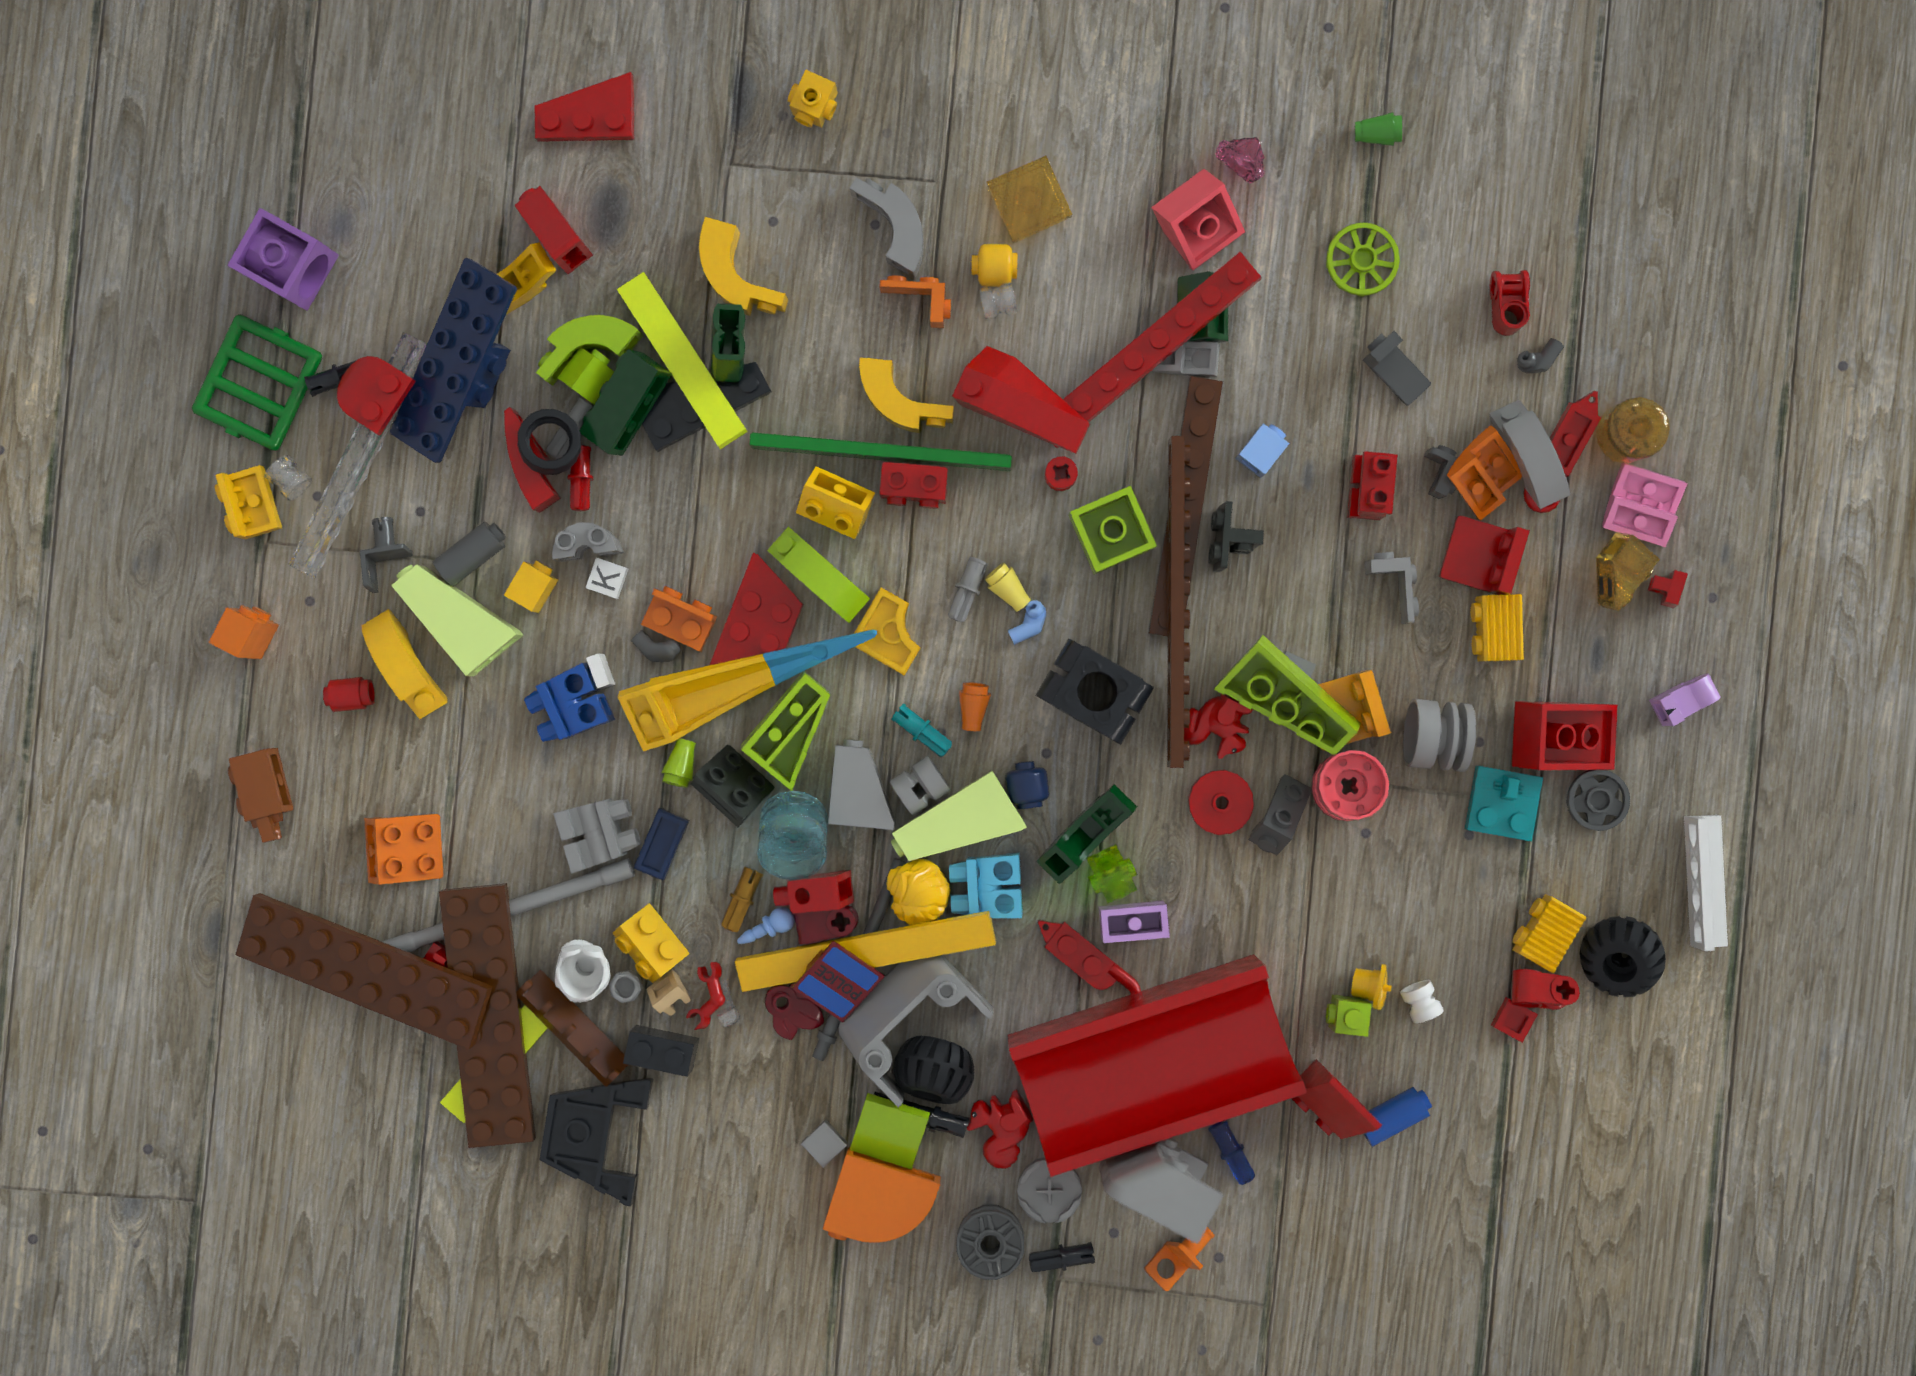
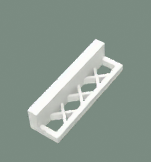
[1684,815,1728,951]

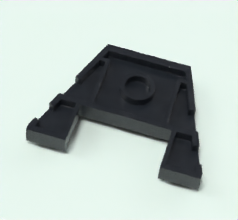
[539,1078,653,1207]

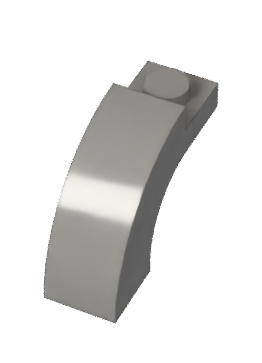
[850,177,924,279]
[1489,400,1571,509]

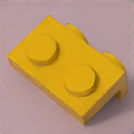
[215,465,282,540]
[613,903,690,983]

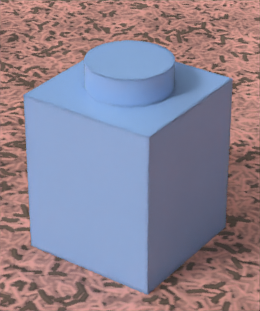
[1235,423,1289,478]

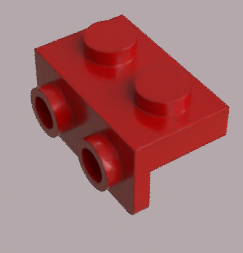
[879,462,948,509]

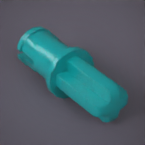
[891,703,952,757]

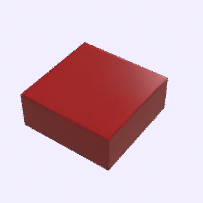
[1491,997,1538,1043]

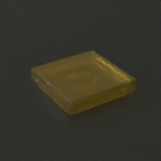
[987,155,1073,243]

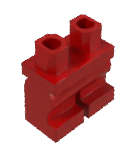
[1347,451,1398,521]

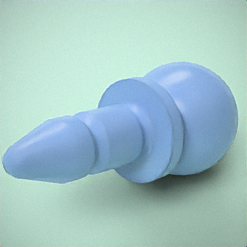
[737,907,795,944]

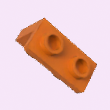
[641,586,717,652]

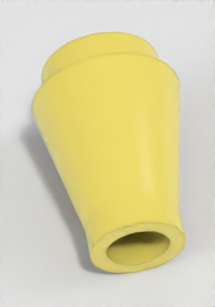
[984,563,1031,612]

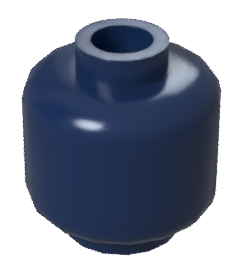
[1005,761,1050,809]

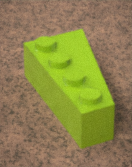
[1214,635,1361,756]

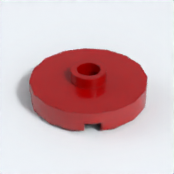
[1188,770,1254,835]

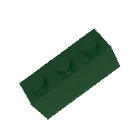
[579,349,672,456]

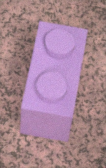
[1098,901,1170,943]

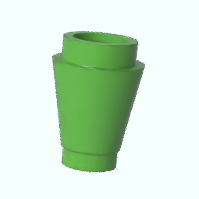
[1355,112,1402,146]

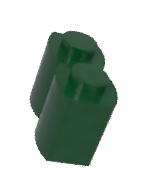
[711,304,745,382]

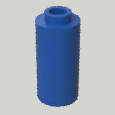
[1364,1087,1432,1147]

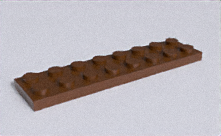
[439,883,536,1148]
[235,893,493,1050]

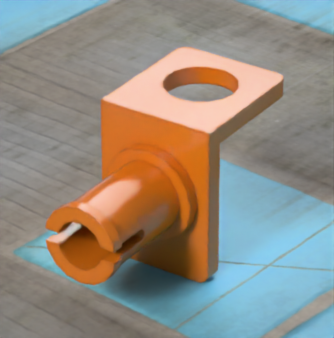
[1144,1227,1215,1291]

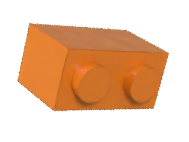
[208,605,279,659]

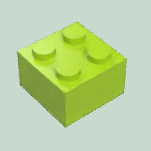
[1068,486,1157,575]

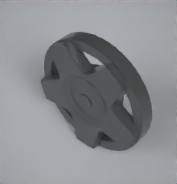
[1566,770,1630,831]

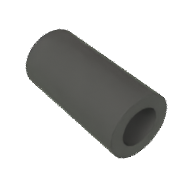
[432,521,506,587]

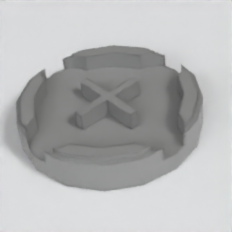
[1017,1158,1082,1223]

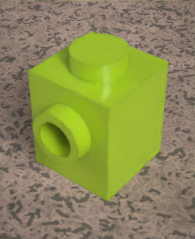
[557,347,615,405]
[1326,995,1372,1037]

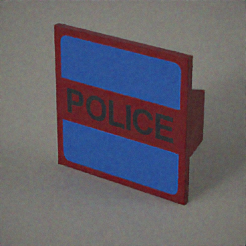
[792,940,884,1022]

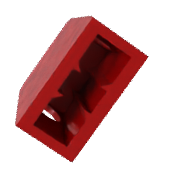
[773,870,854,914]

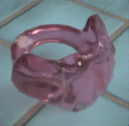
[1215,137,1265,184]

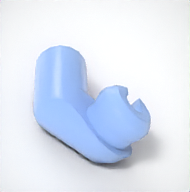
[1008,600,1046,645]

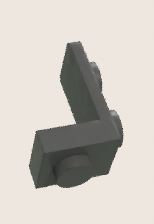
[1363,331,1431,406]
[1248,774,1312,855]

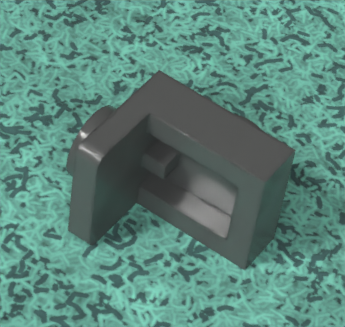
[1424,445,1457,499]

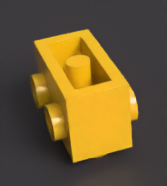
[796,466,875,539]

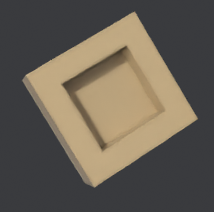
[647,969,691,1016]

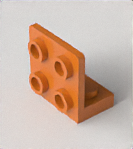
[364,814,443,885]

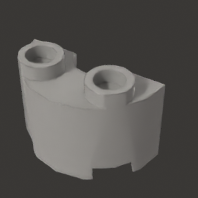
[552,522,624,562]

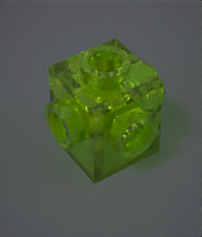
[1086,844,1137,903]

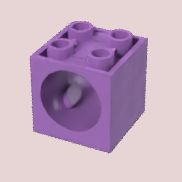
[227,208,339,311]

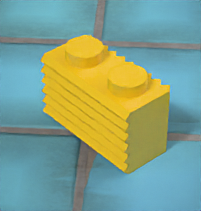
[1470,594,1524,662]
[1512,894,1586,973]

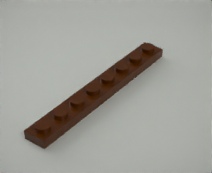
[1148,376,1223,637]

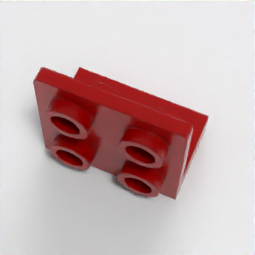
[1439,515,1530,595]

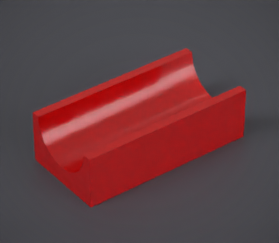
[1007,954,1307,1177]

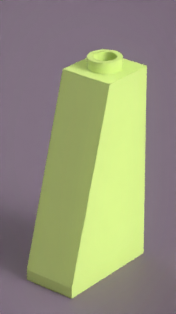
[391,565,524,676]
[890,770,1027,861]

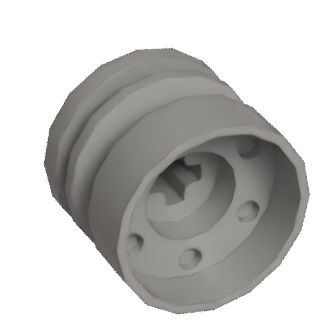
[1403,699,1476,772]

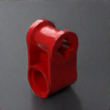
[1489,270,1530,336]
[1512,969,1580,1010]

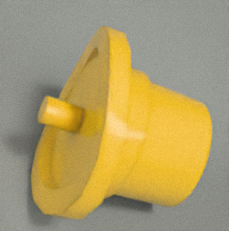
[1351,964,1392,1010]

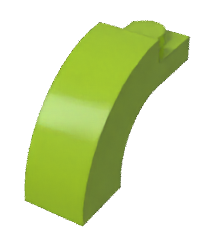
[536,315,644,386]
[767,526,870,623]

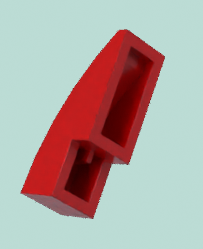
[504,407,561,513]

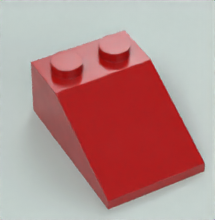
[1512,701,1618,770]
[1291,1059,1382,1139]

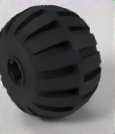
[1579,916,1666,998]
[894,1036,974,1104]

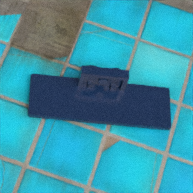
[390,258,517,463]

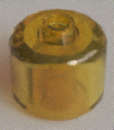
[1596,397,1670,464]

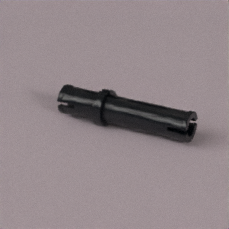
[874,1091,969,1138]

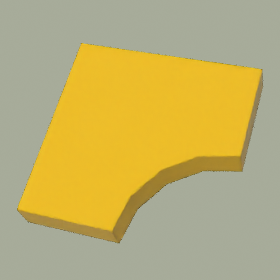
[854,587,921,676]

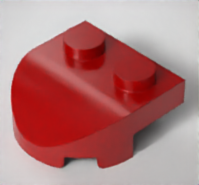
[337,356,416,435]

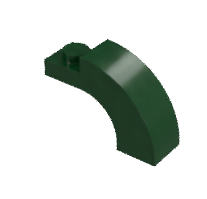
[1036,784,1137,884]

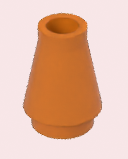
[959,682,991,731]

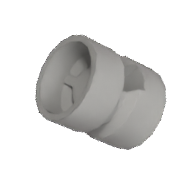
[890,756,951,815]

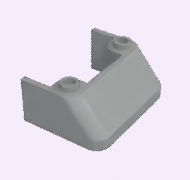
[839,955,993,1107]
[1099,1138,1224,1244]

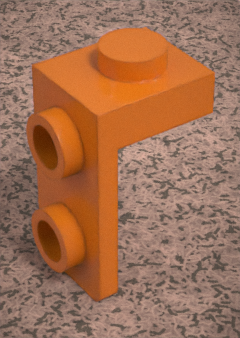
[879,275,951,328]

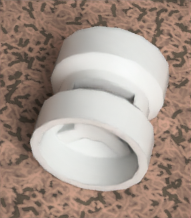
[1400,980,1444,1023]

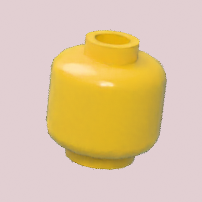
[971,244,1018,287]

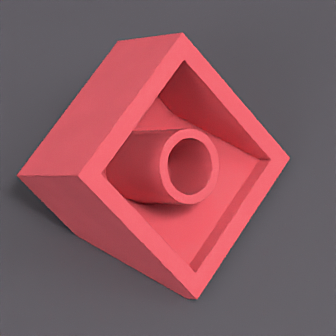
[1151,169,1245,270]

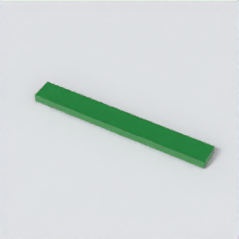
[749,432,1012,471]

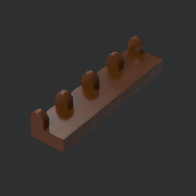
[516,970,628,1087]

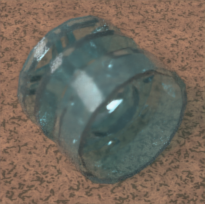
[757,791,828,880]

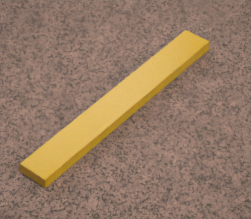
[734,911,996,992]

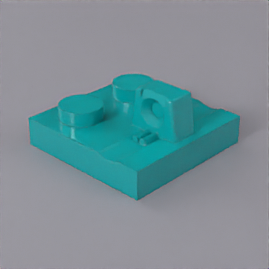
[1464,765,1543,842]

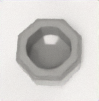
[609,970,643,1003]

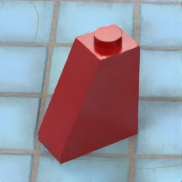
[514,186,593,274]

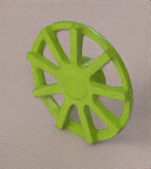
[1326,223,1400,297]

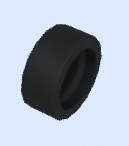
[517,409,581,475]

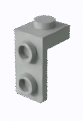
[1365,552,1419,624]

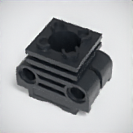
[1035,639,1154,745]

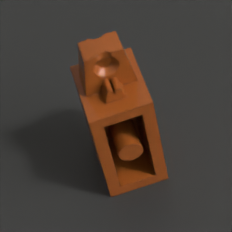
[228,748,294,843]

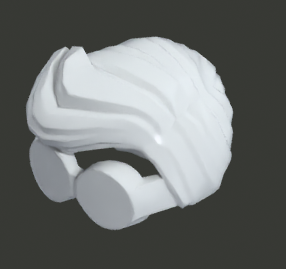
[554,939,611,1003]

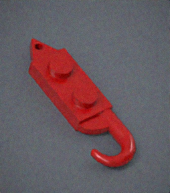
[1523,391,1602,513]
[1038,920,1141,995]

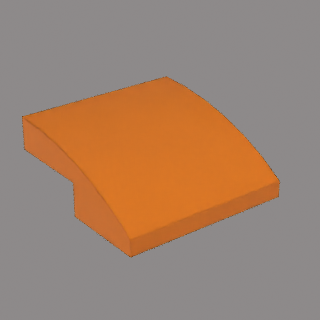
[1447,425,1522,521]

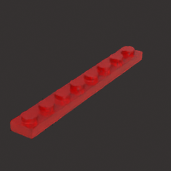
[1054,252,1262,449]

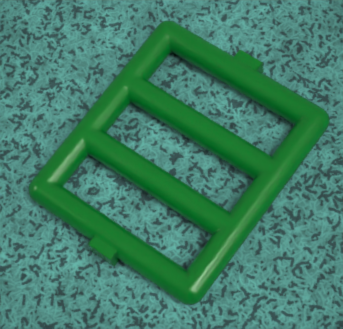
[192,315,322,451]

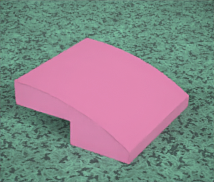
[1602,462,1688,547]

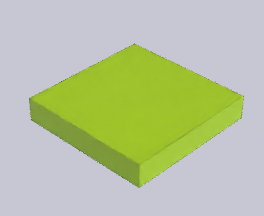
[850,1093,930,1170]

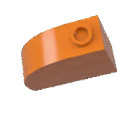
[822,1147,941,1243]

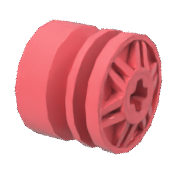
[1311,750,1389,821]

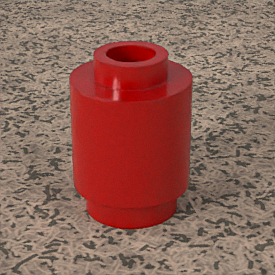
[323,677,375,712]

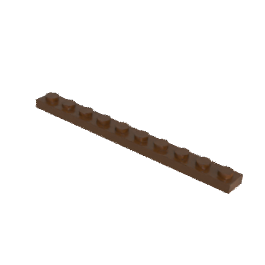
[1167,436,1191,768]

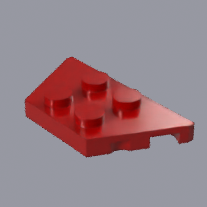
[710,553,804,665]

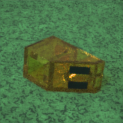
[1596,532,1660,611]

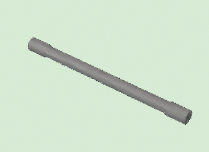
[383,858,635,952]

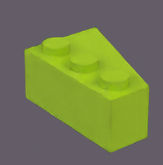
[741,671,830,791]

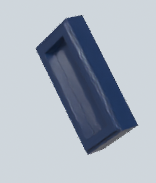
[633,808,690,881]

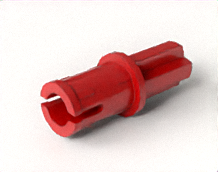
[567,445,594,512]

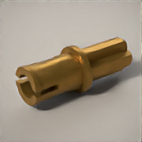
[721,866,763,932]

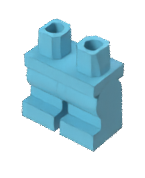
[949,853,1023,918]

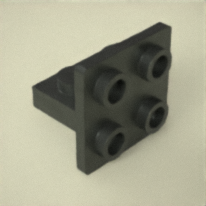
[1208,501,1264,572]
[691,745,775,828]

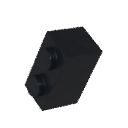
[623,1025,700,1077]

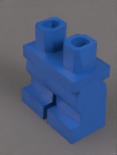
[524,663,615,742]

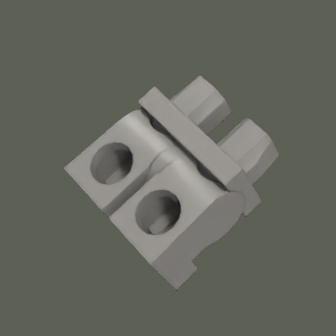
[553,798,641,874]

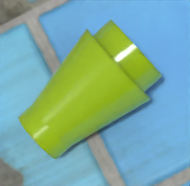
[661,738,696,788]

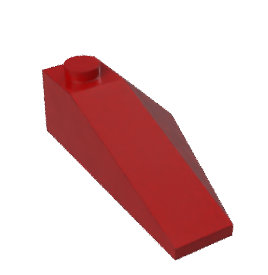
[952,346,1090,454]

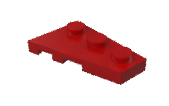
[535,72,634,142]

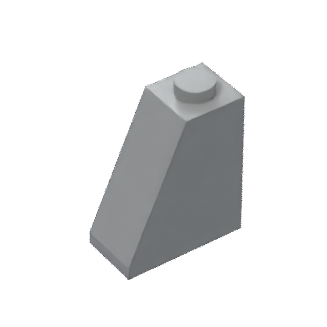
[828,739,895,830]

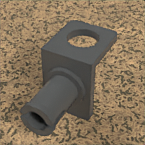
[360,517,413,593]

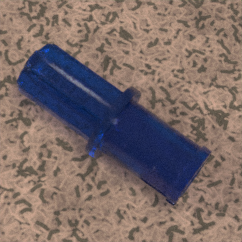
[1208,1120,1255,1185]

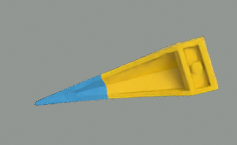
[617,630,877,752]

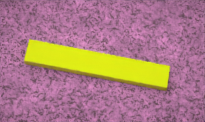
[617,272,748,449]

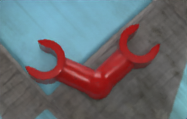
[686,962,726,1030]

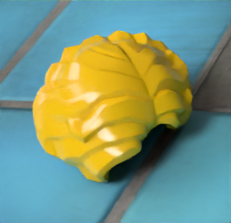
[886,859,950,925]

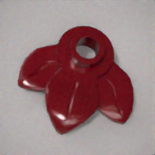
[764,982,824,1040]

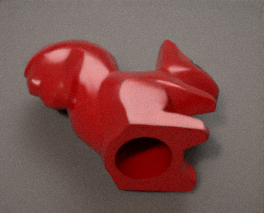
[1184,694,1253,759]
[967,1089,1033,1169]

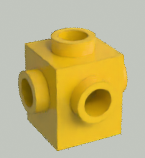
[787,70,838,128]

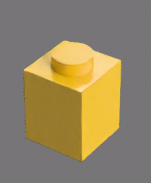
[504,560,558,613]

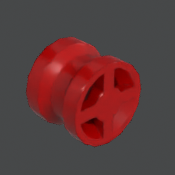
[1045,456,1078,491]

